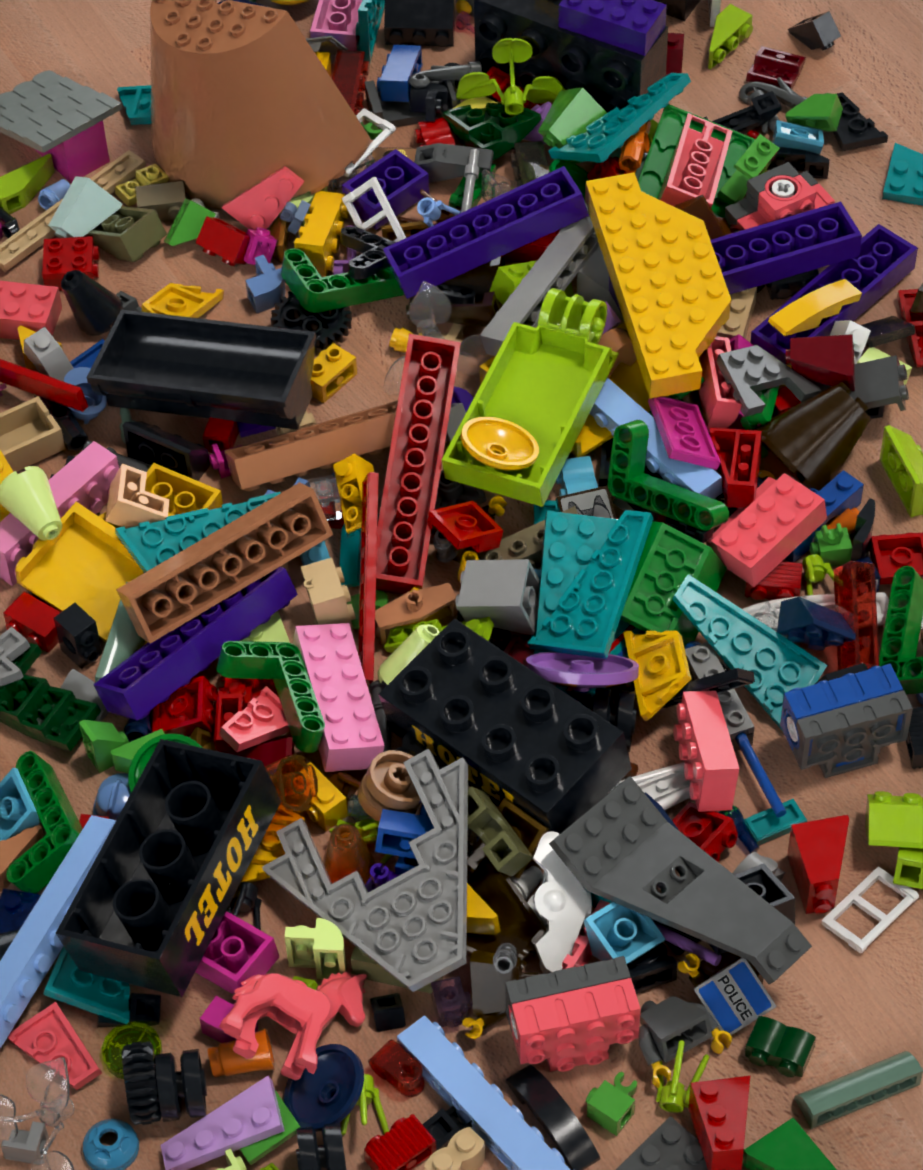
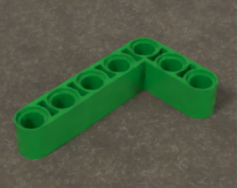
[281,248,404,313]
[608,420,729,531]
[878,566,923,695]
[217,641,325,753]
[6,751,83,895]

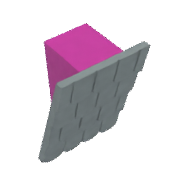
[0,70,122,183]

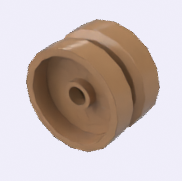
[357,750,422,822]

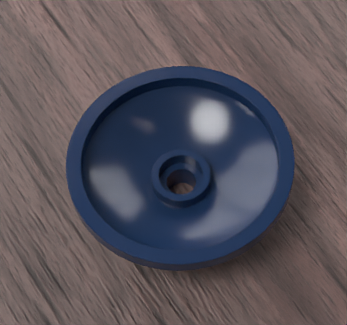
[284,1044,364,1132]

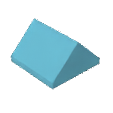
[772,120,824,155]
[0,768,40,841]
[584,902,666,964]

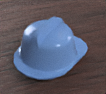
[64,367,107,424]
[93,773,131,820]

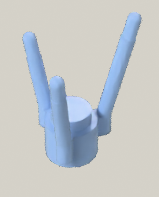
[417,197,461,227]

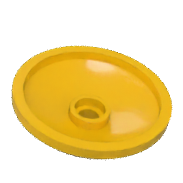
[460,417,539,471]

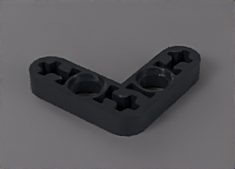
[340,226,396,280]

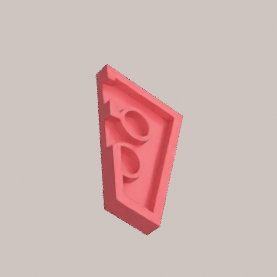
[221,166,304,230]
[219,686,290,752]
[7,1002,102,1090]

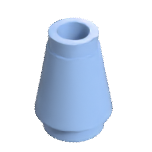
[38,179,70,210]

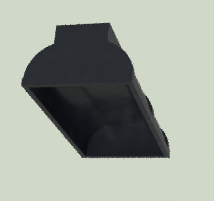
[86,309,316,430]

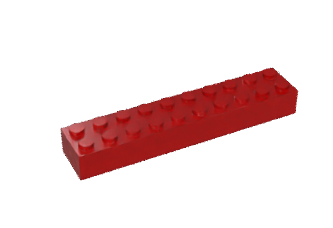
[376,333,461,594]

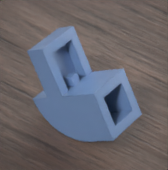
[245,255,286,314]

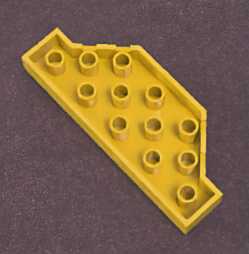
[585,172,731,399]

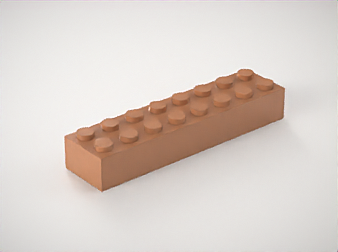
[224,400,398,491]
[116,482,333,644]

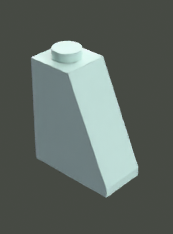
[48,176,123,238]

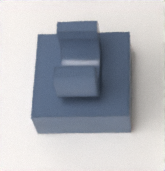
[280,200,311,235]

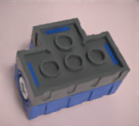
[780,664,913,778]

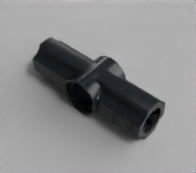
[34,395,88,452]

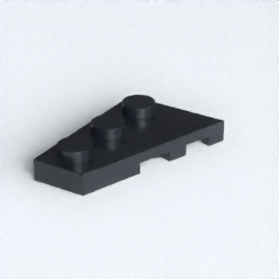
[833,92,888,151]

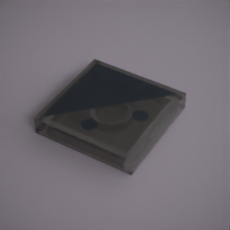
[861,316,916,348]

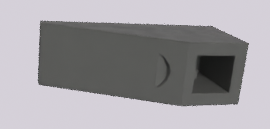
[414,143,494,183]

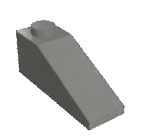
[23,327,74,381]

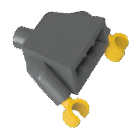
[639,996,732,1088]

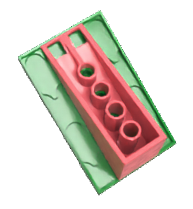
[638,104,755,218]

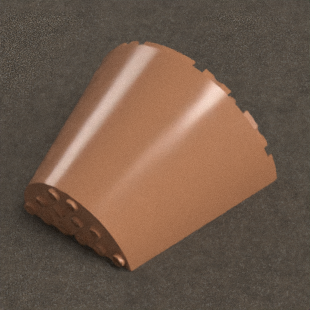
[150,0,371,210]

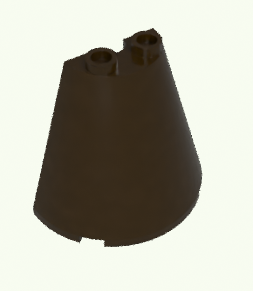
[406,255,506,327]
[752,381,871,491]
[466,843,547,970]

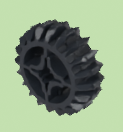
[122,1041,162,1125]

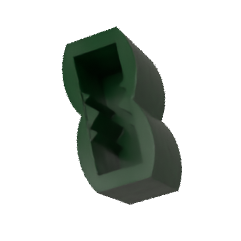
[745,1016,816,1077]

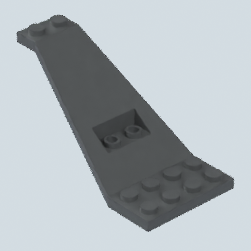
[549,776,812,984]

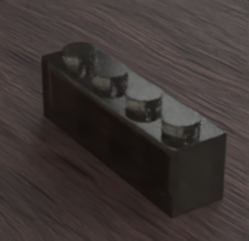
[510,141,549,188]

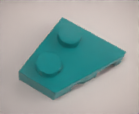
[117,85,151,125]

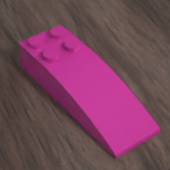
[195,911,280,995]

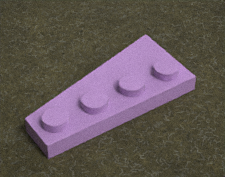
[161,1075,285,1170]

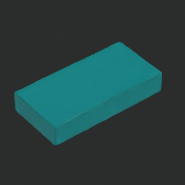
[743,799,807,847]

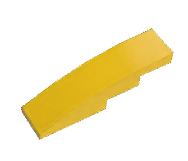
[768,279,862,336]

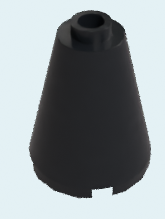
[61,270,123,336]

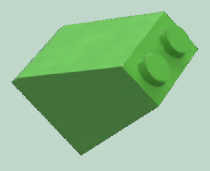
[538,87,607,164]

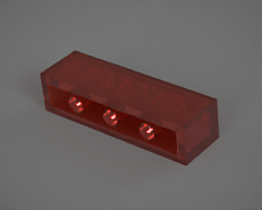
[332,50,370,115]
[833,561,879,670]

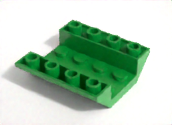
[620,521,727,647]

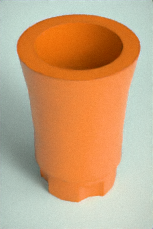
[208,1028,275,1077]

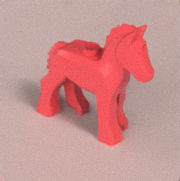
[219,972,367,1081]

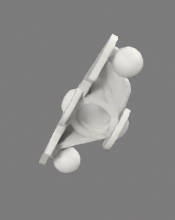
[527,831,592,974]

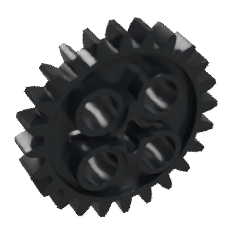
[271,291,352,353]

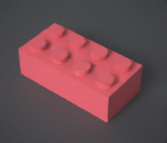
[0,281,62,340]
[711,473,827,587]
[673,691,739,812]

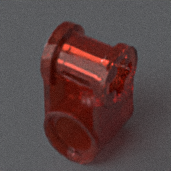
[368,1039,425,1097]

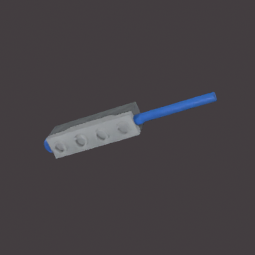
[684,641,786,818]

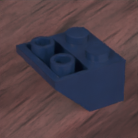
[777,597,856,651]

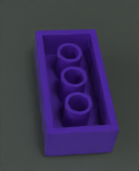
[558,0,667,56]

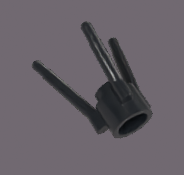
[226,882,262,930]

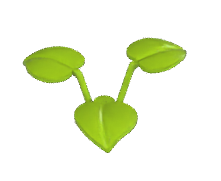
[456,38,565,115]

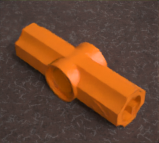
[618,121,651,173]

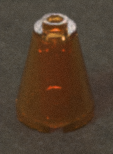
[265,754,318,812]
[322,824,376,884]

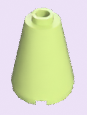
[0,466,63,540]
[377,624,440,685]

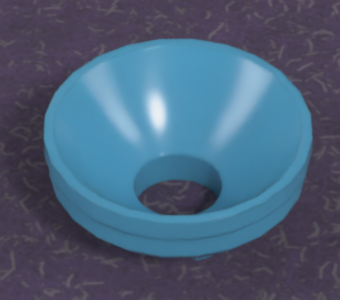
[83,1119,139,1170]

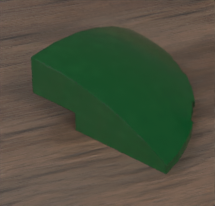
[443,103,542,161]

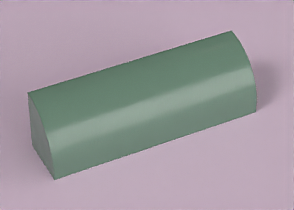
[95,582,145,682]
[794,1051,923,1129]

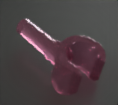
[456,11,475,34]

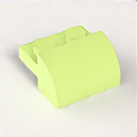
[284,918,347,979]

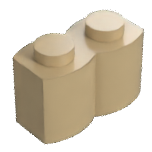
[424,1127,485,1170]

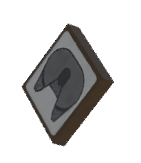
[556,485,616,519]

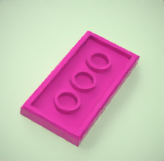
[648,396,721,470]

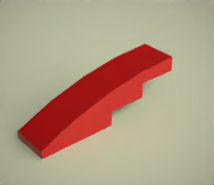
[897,289,923,368]

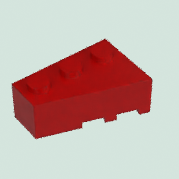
[709,427,762,508]
[688,1075,751,1170]

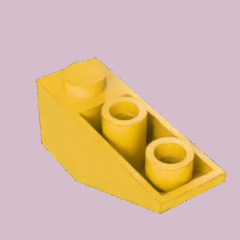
[333,454,374,534]

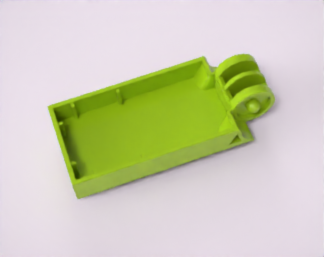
[442,288,619,507]

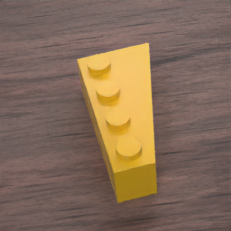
[294,191,349,277]

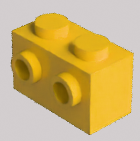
[310,343,357,403]
[288,762,348,832]

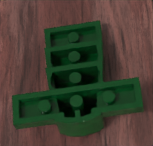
[0,643,101,752]

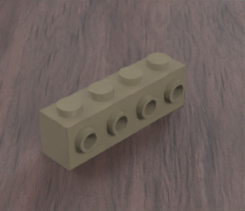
[478,506,579,569]

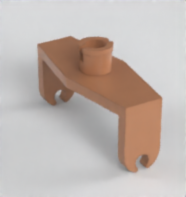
[375,583,458,645]

